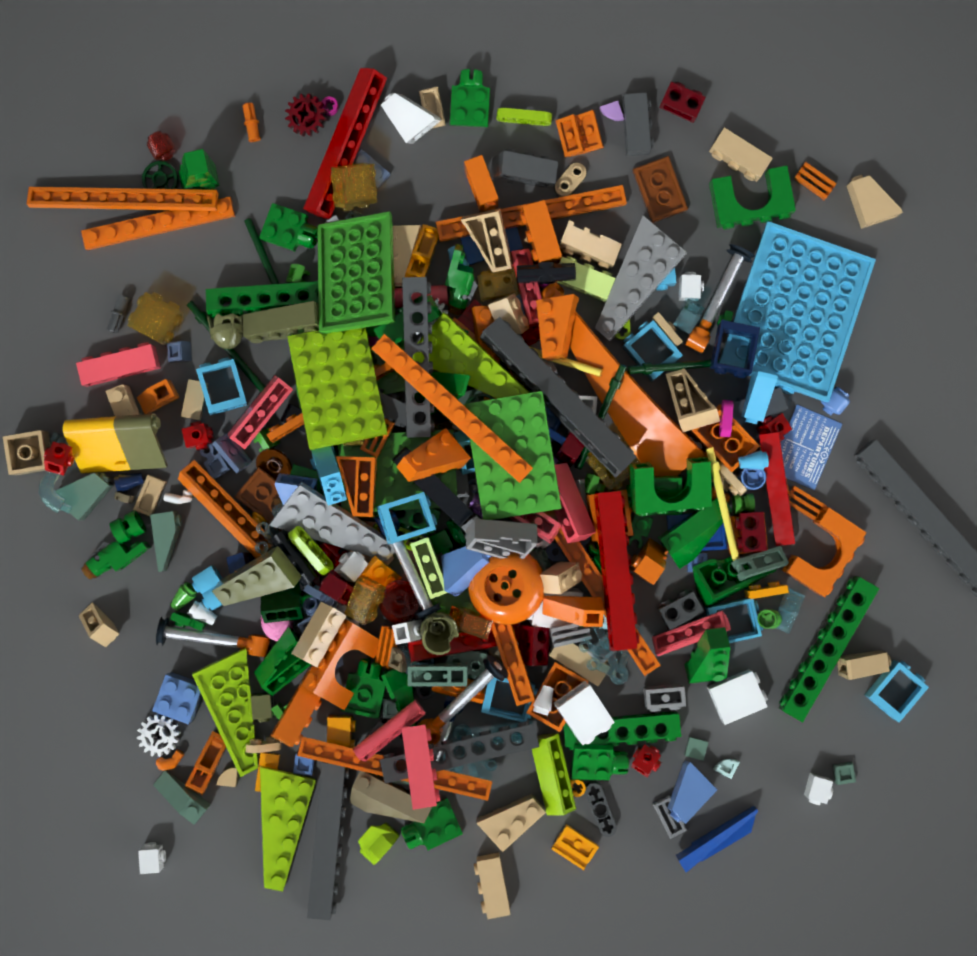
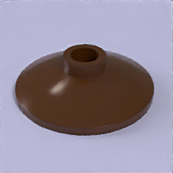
[256,449,292,479]

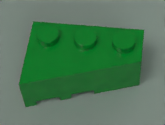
[374,295,442,344]

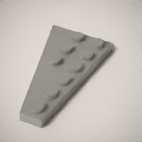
[595,216,687,341]
[269,481,395,561]

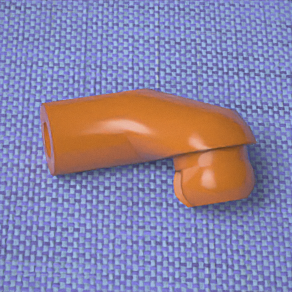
[156,749,185,771]

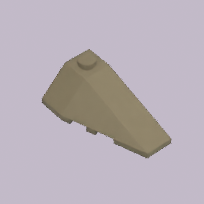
[349,771,432,823]

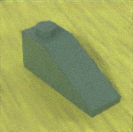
[150,511,182,572]
[408,663,467,686]
[153,770,211,825]

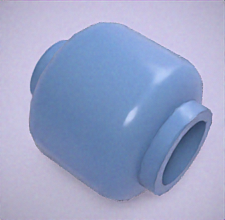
[821,386,850,415]

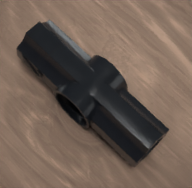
[517,262,576,284]
[269,529,318,587]

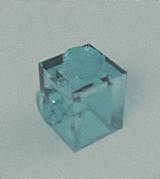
[673,299,705,334]

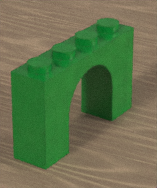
[709,166,796,230]
[630,457,712,516]

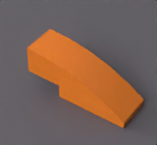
[185,731,226,796]

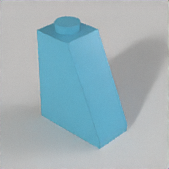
[741,371,778,424]

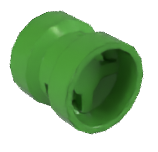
[732,493,755,514]
[758,609,782,629]

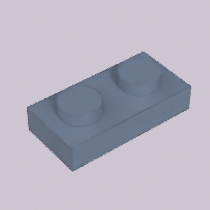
[352,149,390,189]
[212,433,252,474]

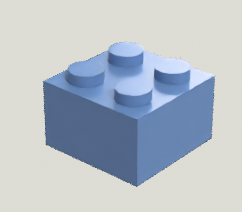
[152,672,202,725]

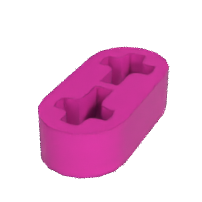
[719,400,734,437]

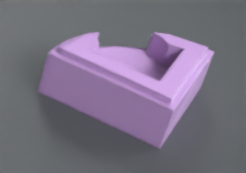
[599,101,624,121]

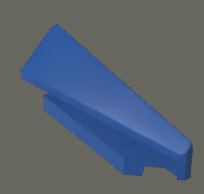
[676,806,758,872]

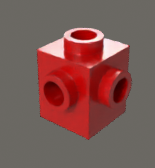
[756,413,792,441]
[181,421,214,450]
[44,441,75,476]
[631,745,662,778]

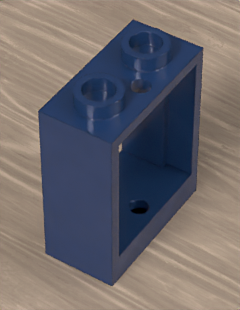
[710,320,760,378]

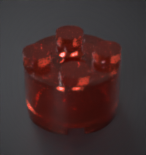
[379,580,420,624]

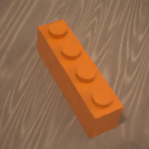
[270,666,322,747]

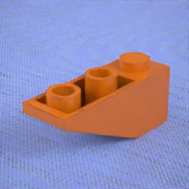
[542,596,604,627]

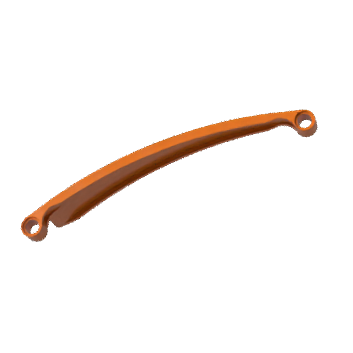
[541,281,708,476]

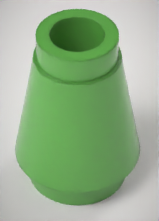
[170,582,197,611]

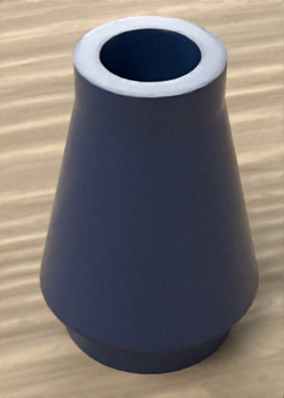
[114,472,144,492]

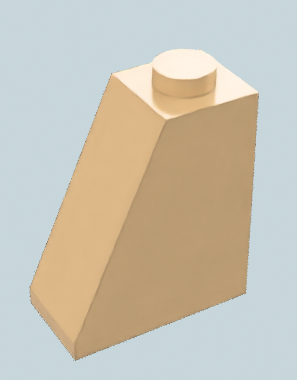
[847,175,903,229]
[837,650,891,680]

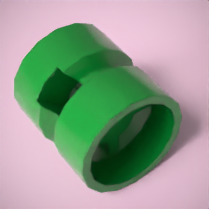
[109,510,146,544]

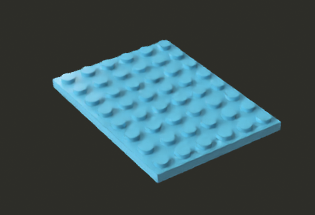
[719,221,876,402]

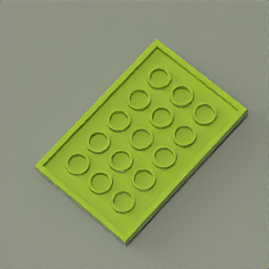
[287,327,388,450]

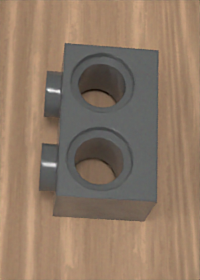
[657,589,704,630]

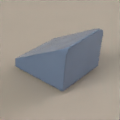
[167,341,192,362]

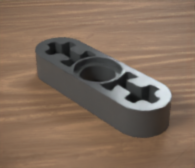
[585,781,617,837]

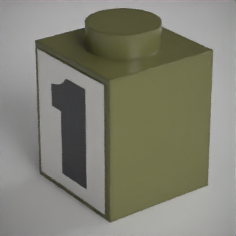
[251,693,275,722]

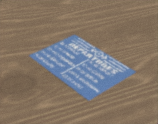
[781,405,842,490]

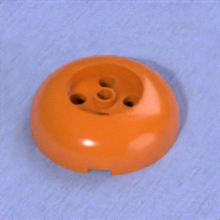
[468,551,545,625]

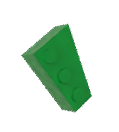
[178,149,220,190]
[254,627,311,696]
[684,627,730,684]

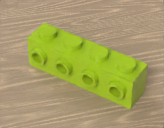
[532,733,576,815]

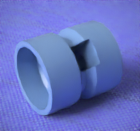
[737,468,766,490]

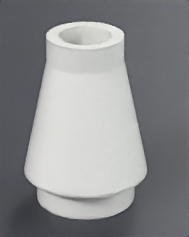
[187,601,217,626]
[532,685,554,716]

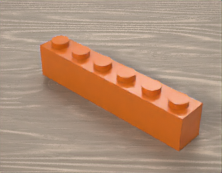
[178,460,273,558]

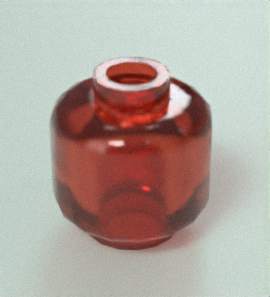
[146,131,175,162]

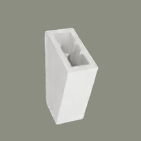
[381,93,442,144]

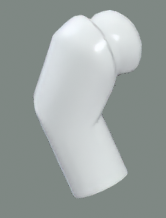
[163,490,193,505]

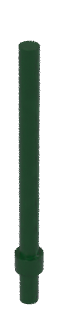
[244,218,288,302]
[186,301,266,392]
[628,359,720,375]
[575,364,627,470]

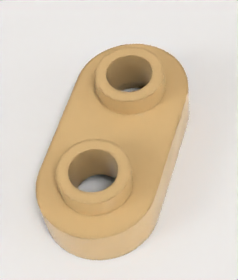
[555,163,586,197]
[719,463,747,496]
[246,737,281,753]

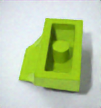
[358,822,400,865]

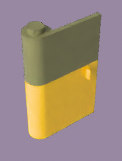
[63,414,168,473]

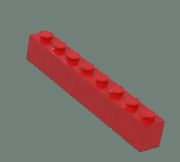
[303,68,387,219]
[594,491,639,651]

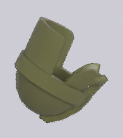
[207,313,243,349]
[420,612,459,655]

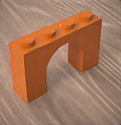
[781,506,867,597]
[302,619,379,710]

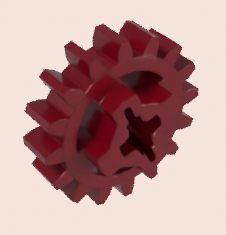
[285,93,327,137]

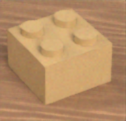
[3,430,51,475]

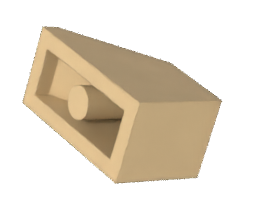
[79,602,119,647]

